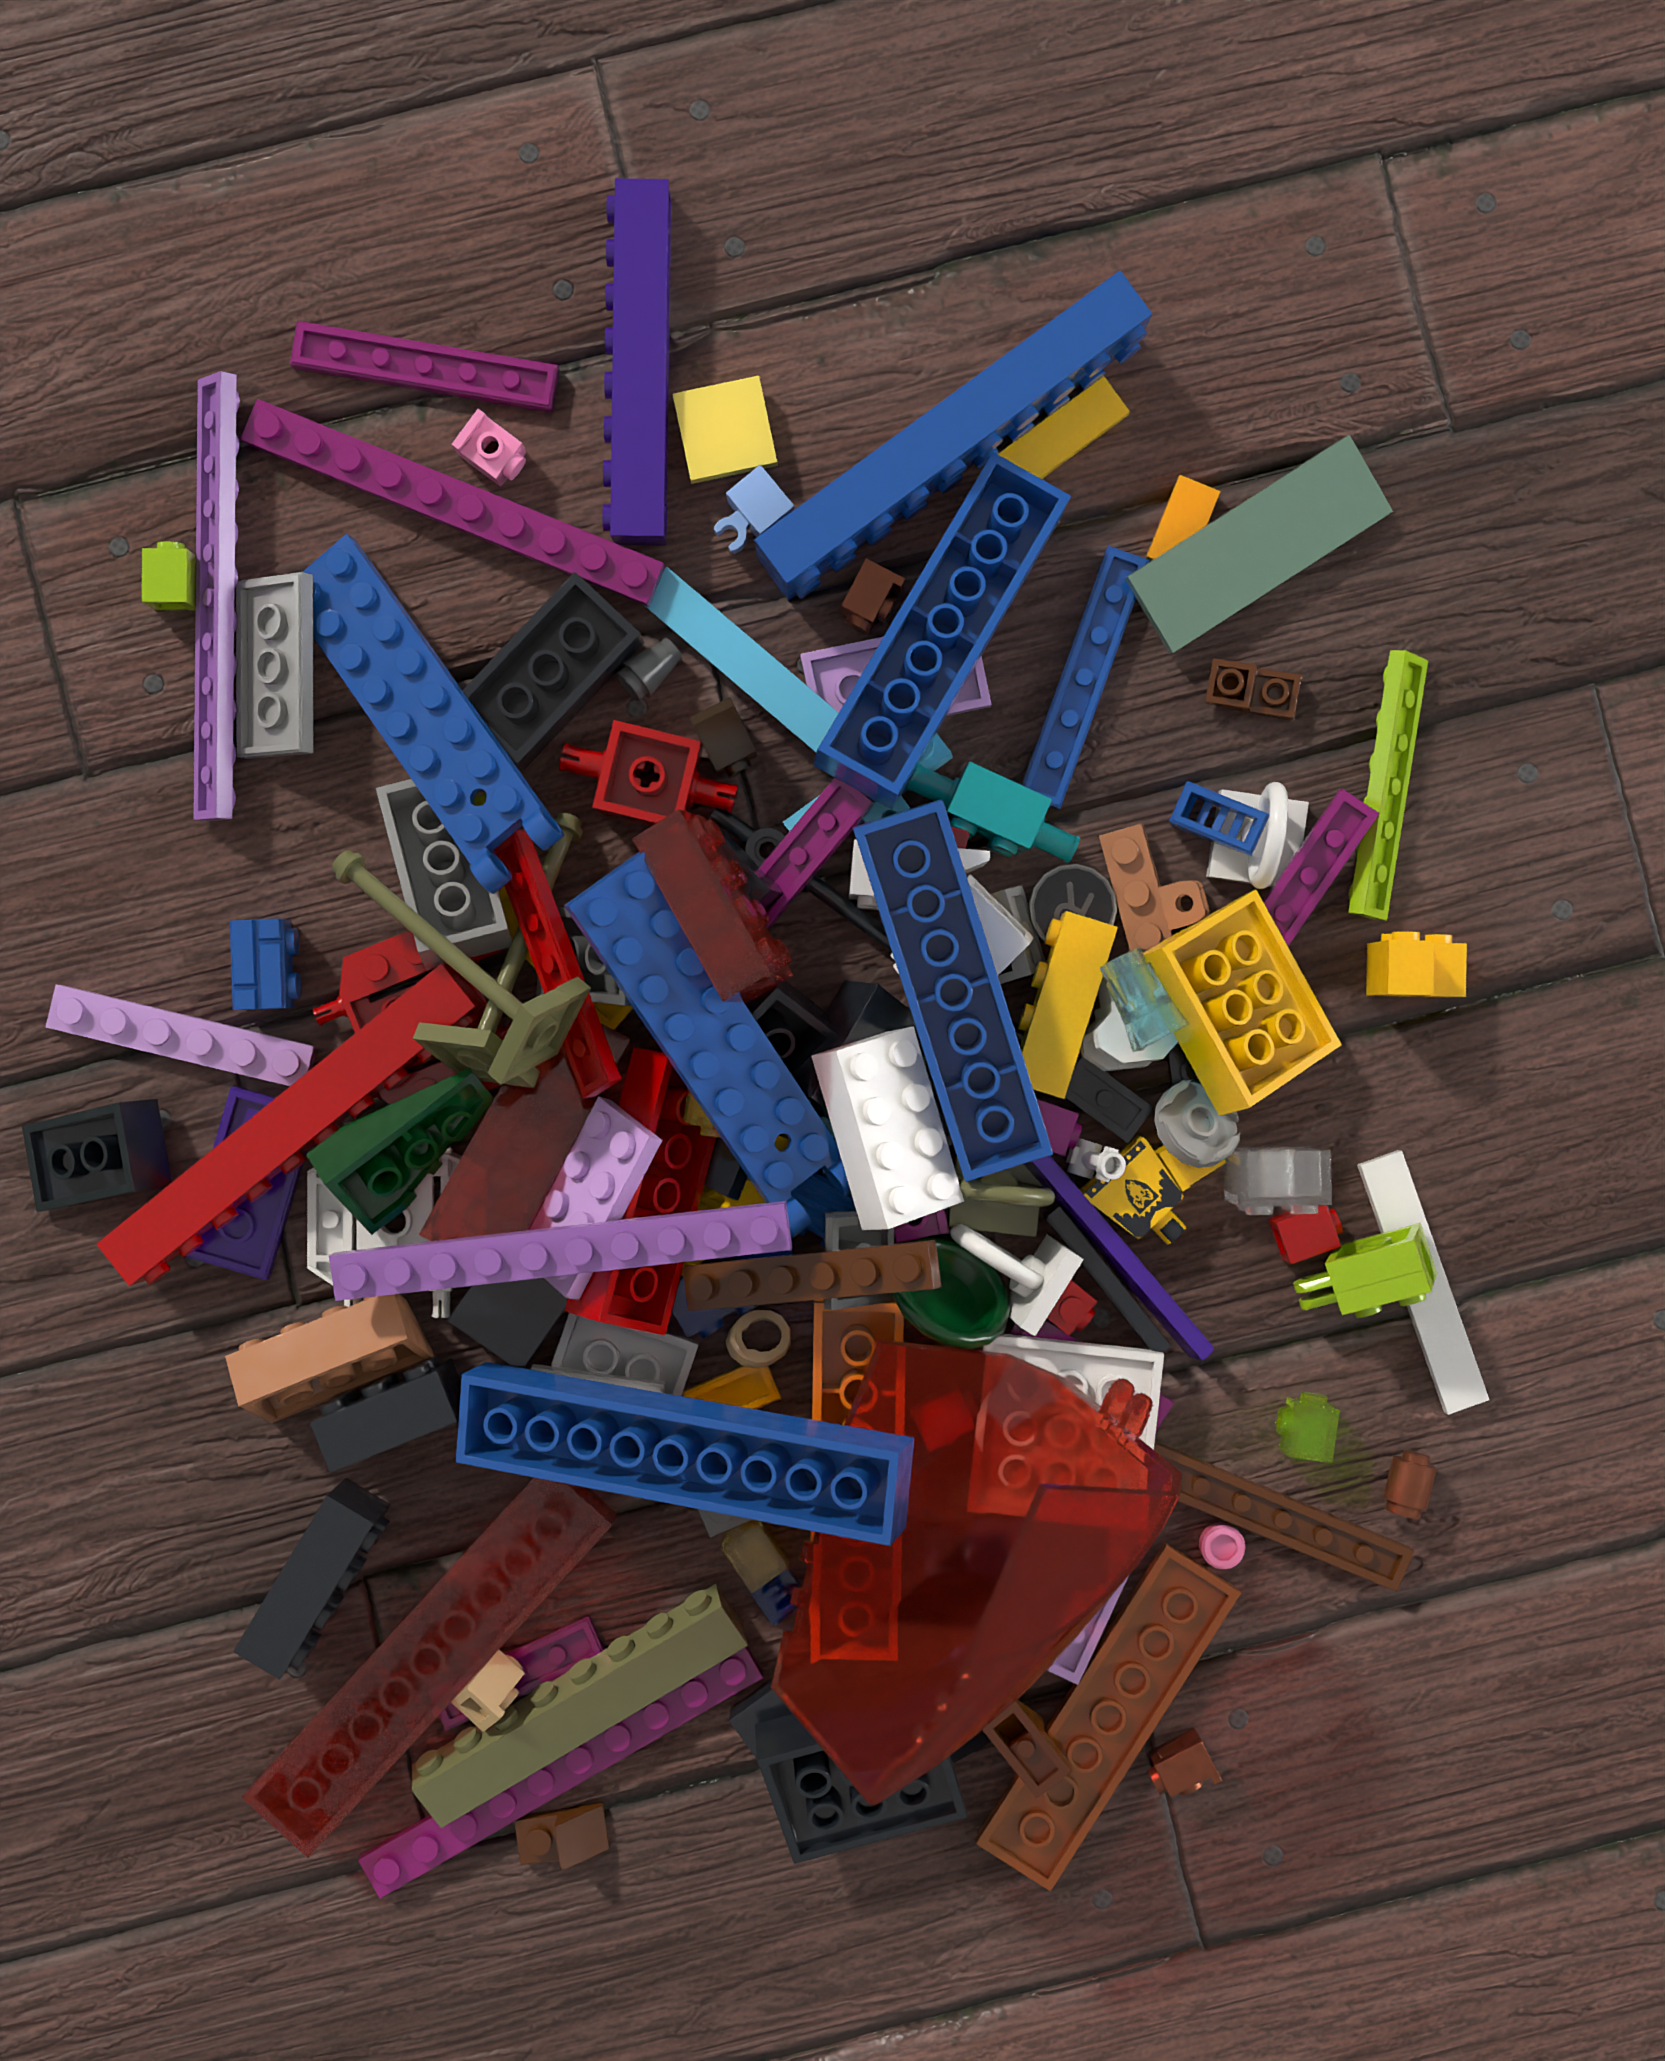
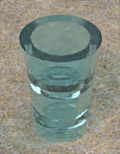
[1100,947,1190,1052]

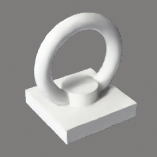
[1206,782,1309,889]
[950,1224,1084,1336]

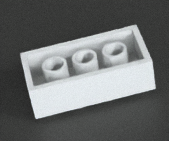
[812,1026,964,1230]

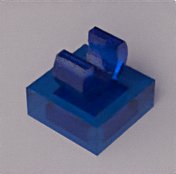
[748,1561,809,1626]

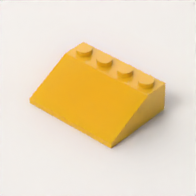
[1133,890,1342,1116]

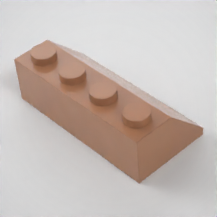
[225,1294,434,1423]

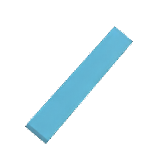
[645,567,839,752]

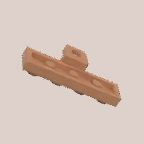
[1099,824,1210,1003]

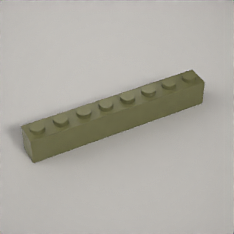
[412,1584,748,1828]

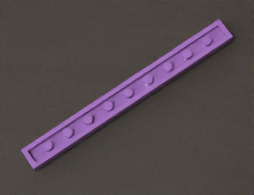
[193,371,240,822]
[329,1201,792,1301]

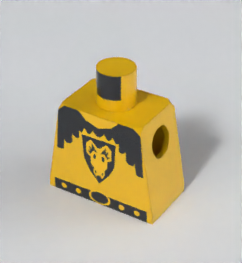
[1080,1135,1186,1245]

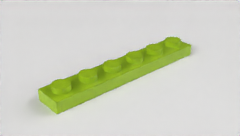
[1348,650,1428,921]

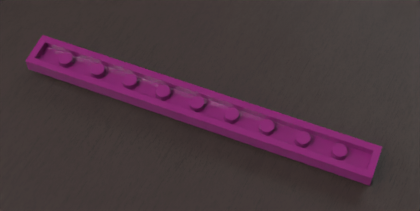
[241,399,666,607]
[358,1646,763,1898]

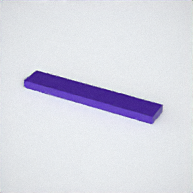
[1024,1155,1214,1361]

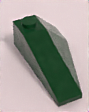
[306,1068,495,1235]

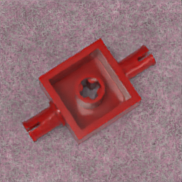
[559,720,739,833]

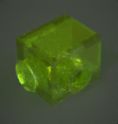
[1276,1392,1340,1463]

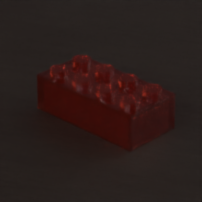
[632,809,794,1003]

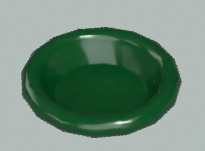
[891,1235,1010,1350]

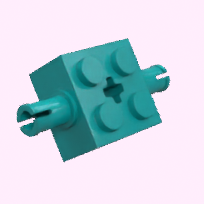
[906,762,1080,863]

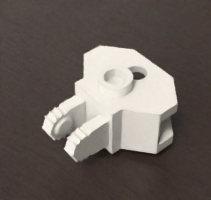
[1080,969,1178,1071]

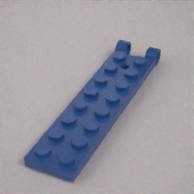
[303,533,564,894]
[564,852,851,1238]

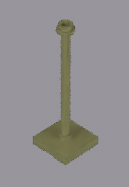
[413,813,583,1088]
[332,850,591,1085]

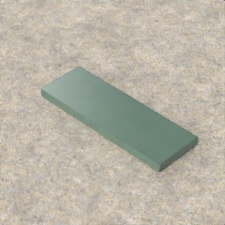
[1124,435,1393,654]

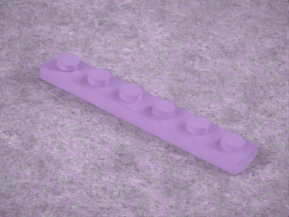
[46,984,318,1086]

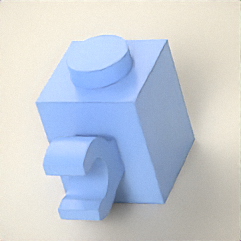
[713,465,795,554]

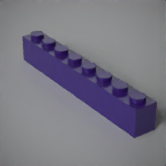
[602,178,671,546]

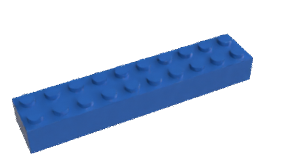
[754,270,1152,600]
[456,1362,914,1546]

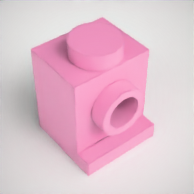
[451,409,527,487]

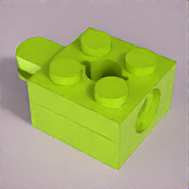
[1293,1223,1437,1318]

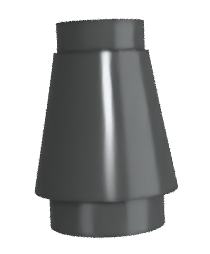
[616,638,682,701]

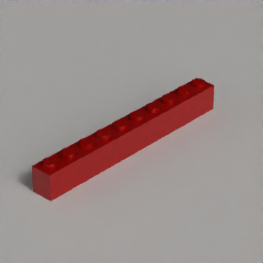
[96,963,485,1286]

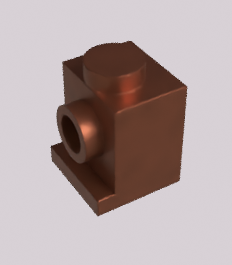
[841,558,905,634]
[1147,1728,1222,1797]

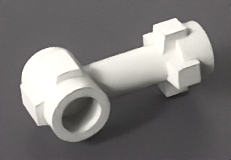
[1066,1138,1126,1182]

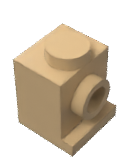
[451,1649,525,1732]

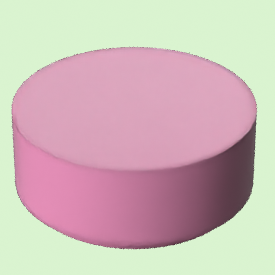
[1199,1522,1245,1569]

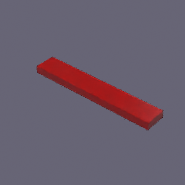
[493,830,621,1098]

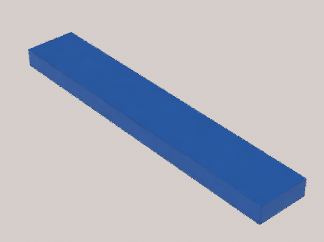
[1022,545,1150,810]

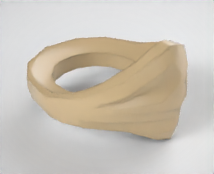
[726,1310,791,1368]

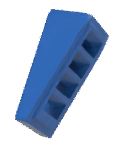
[1169,781,1270,856]

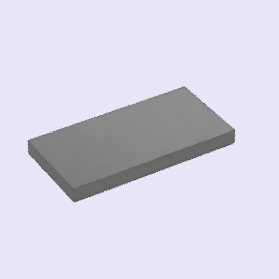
[236,572,313,759]

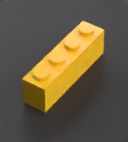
[1018,911,1118,1099]

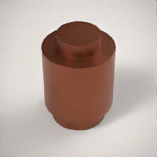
[1383,1450,1437,1519]

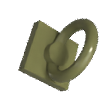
[948,1154,1055,1237]

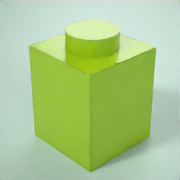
[142,541,196,611]

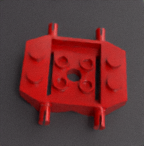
[313,931,511,1105]

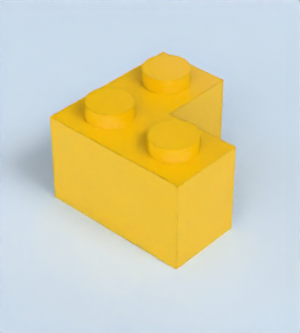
[1366,932,1467,998]

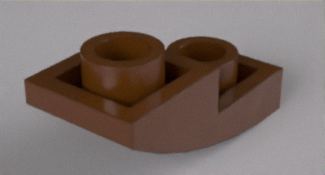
[1205,658,1302,721]

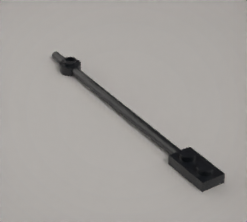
[710,808,1154,1143]

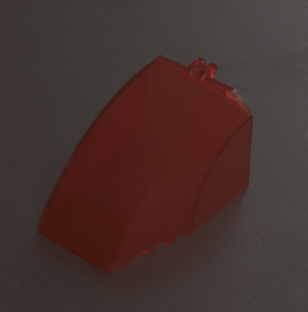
[771,1340,1182,1805]

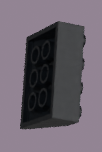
[755,1677,968,1864]

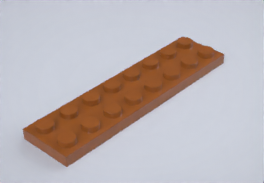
[975,1542,1241,1892]

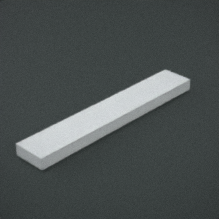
[1357,1150,1489,1415]

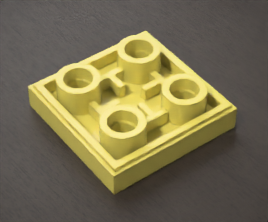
[673,376,778,484]

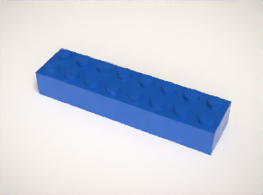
[813,452,1071,810]
[853,799,1053,1182]

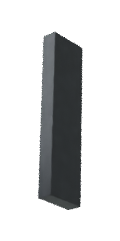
[1042,1204,1171,1352]

